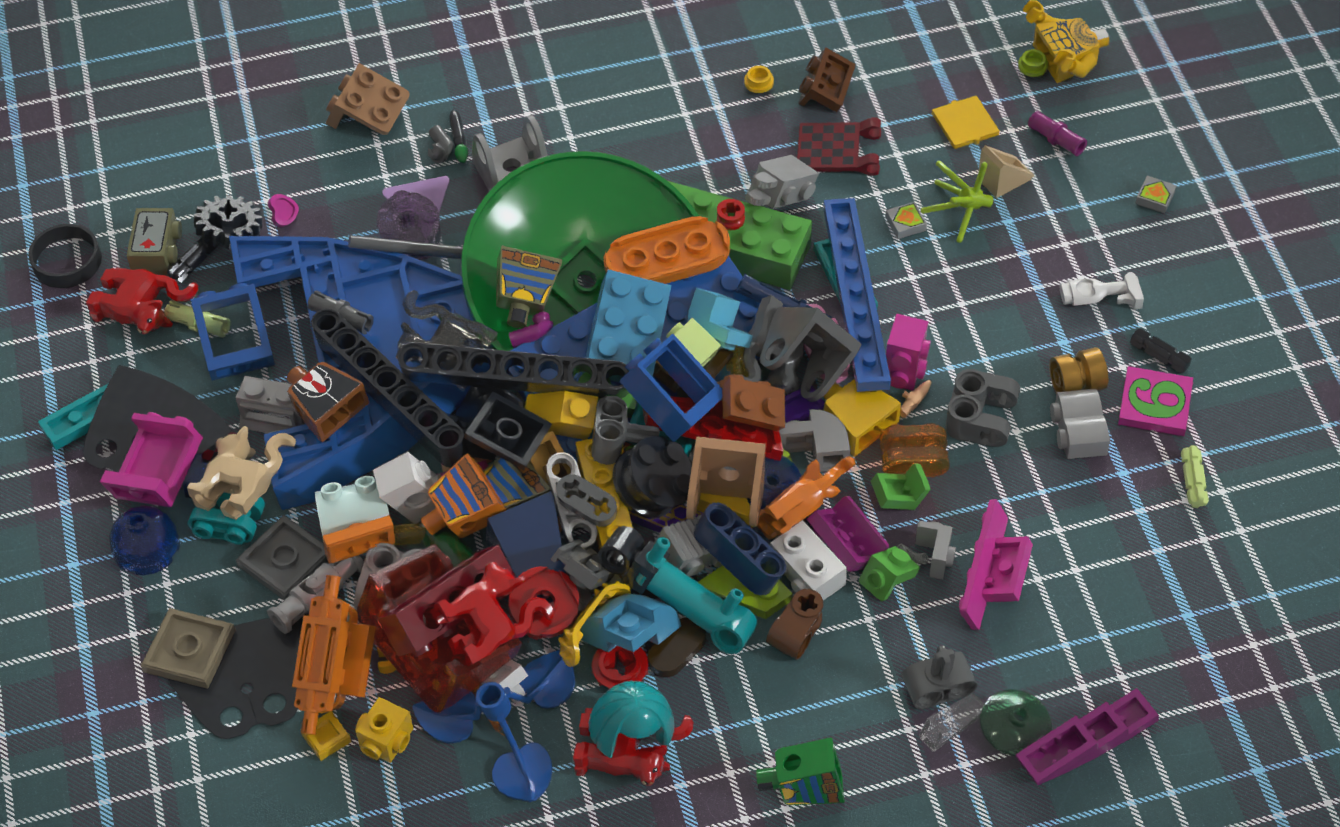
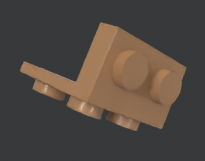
[326,63,410,135]

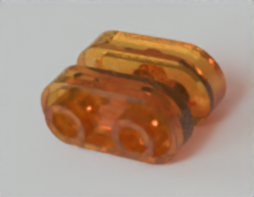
[880,423,950,477]

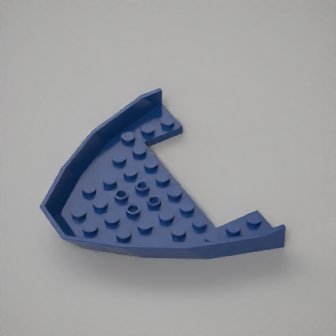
[229,236,492,510]

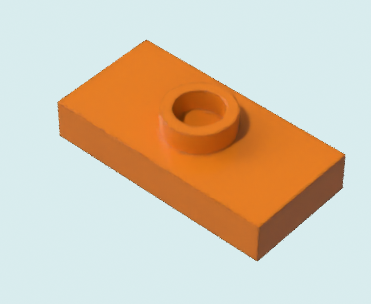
[323,515,395,564]

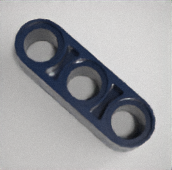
[693,503,786,595]

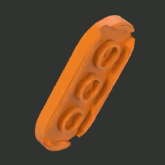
[604,216,730,284]

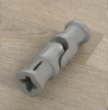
[267,555,364,634]

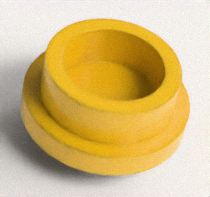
[744,66,774,93]

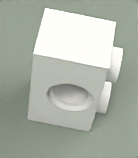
[373,452,442,524]

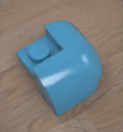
[581,593,681,652]

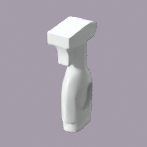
[1060,272,1144,310]

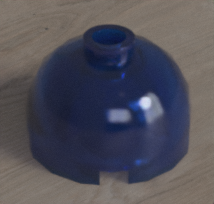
[109,505,180,576]

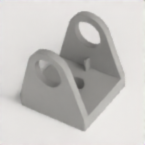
[472,115,547,191]

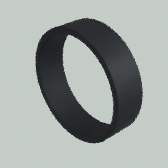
[28,224,102,288]

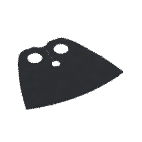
[83,365,232,472]
[167,614,308,739]

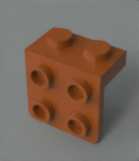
[717,375,785,431]

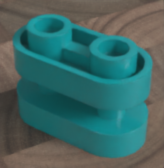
[188,492,265,545]

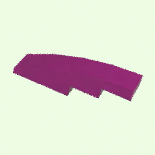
[1016,688,1159,786]

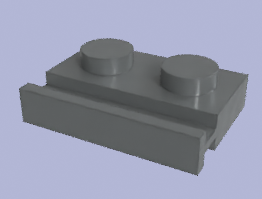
[551,539,615,590]

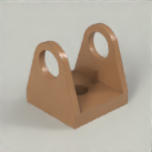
[686,437,766,527]

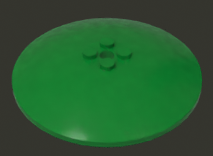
[461,151,699,351]

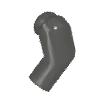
[428,125,454,163]

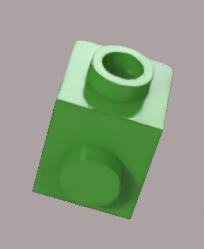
[871,463,930,510]
[859,546,920,601]

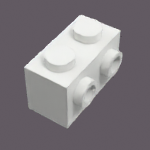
[770,520,847,600]

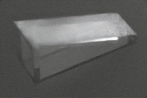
[919,693,989,752]

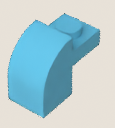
[688,288,753,350]

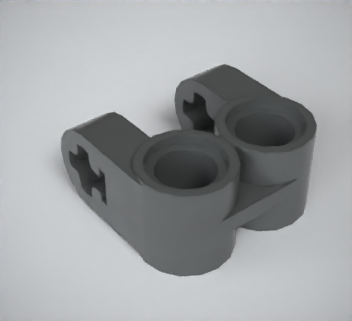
[946,369,1021,447]

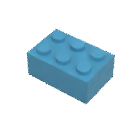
[582,269,672,383]

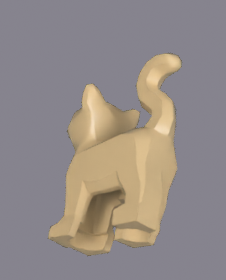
[187,426,296,520]

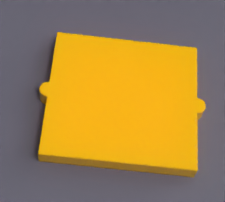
[931,95,1000,149]

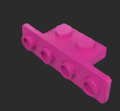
[959,499,1033,630]

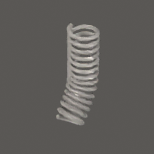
[897,543,928,564]

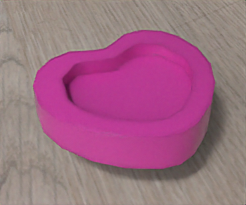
[268,194,299,227]

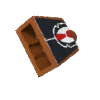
[287,362,369,443]

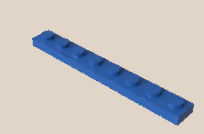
[823,198,891,392]

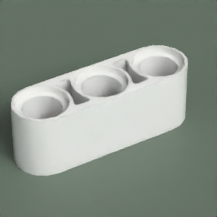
[546,452,597,550]

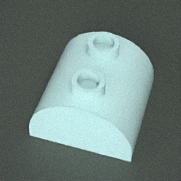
[315,476,390,537]

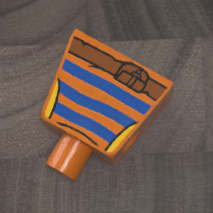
[421,453,507,538]

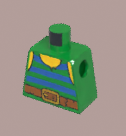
[756,738,845,806]

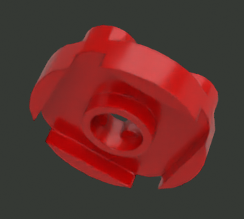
[508,566,579,640]

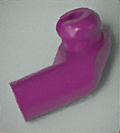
[509,312,553,348]

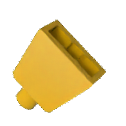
[823,379,901,457]

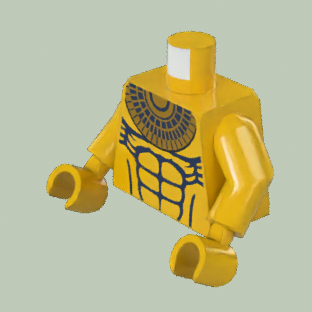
[1023,0,1109,83]

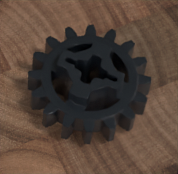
[194,195,262,249]

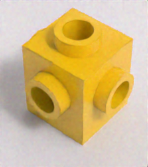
[355,697,414,763]

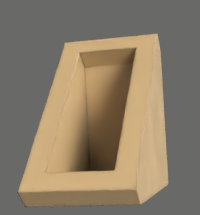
[979,145,1035,198]

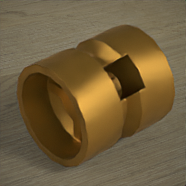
[1049,347,1109,394]

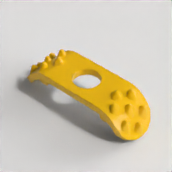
[558,581,631,667]

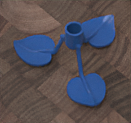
[412,650,575,802]

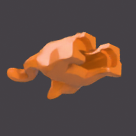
[757,456,856,540]

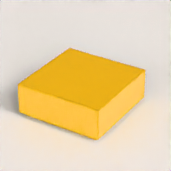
[300,711,351,761]

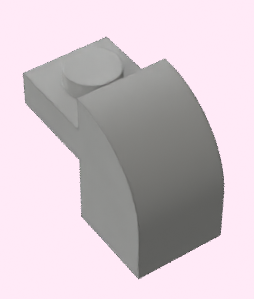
[779,409,850,472]

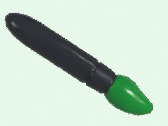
[449,109,468,163]

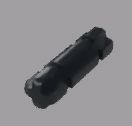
[167,236,216,284]
[1130,328,1192,373]

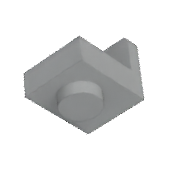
[915,521,956,580]

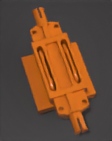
[292,575,376,735]

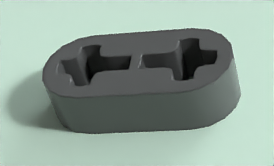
[556,474,617,527]

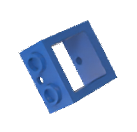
[190,283,275,381]
[619,334,722,442]

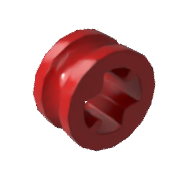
[717,199,745,230]

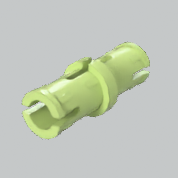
[164,300,230,338]

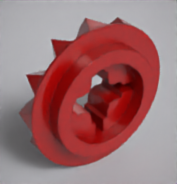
[592,646,648,689]

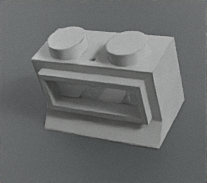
[235,376,306,433]

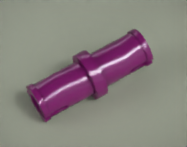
[1028,110,1087,156]

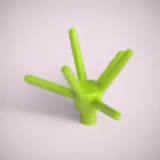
[920,160,993,243]

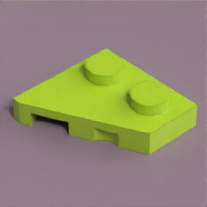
[698,565,793,619]

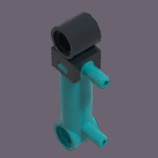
[598,526,758,654]

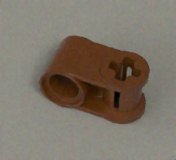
[766,589,823,660]

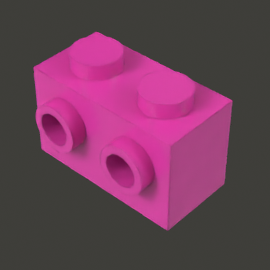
[886,314,931,391]

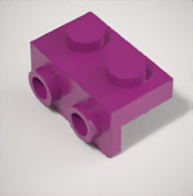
[807,496,889,572]

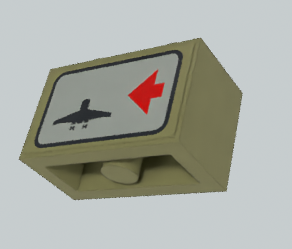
[126,208,182,276]

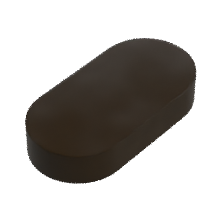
[648,617,706,677]

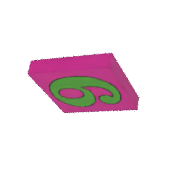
[1118,366,1193,436]

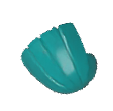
[588,681,675,758]

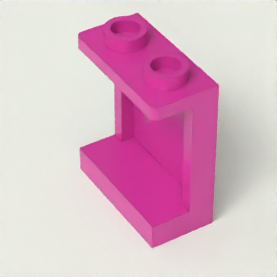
[100,412,203,507]

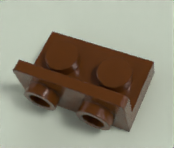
[798,47,856,113]

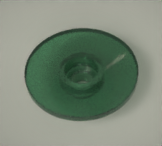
[980,689,1052,756]

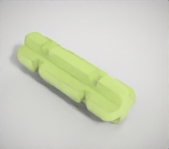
[1181,445,1209,508]

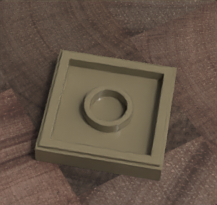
[141,608,236,689]

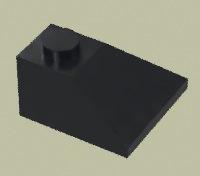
[463,392,552,470]

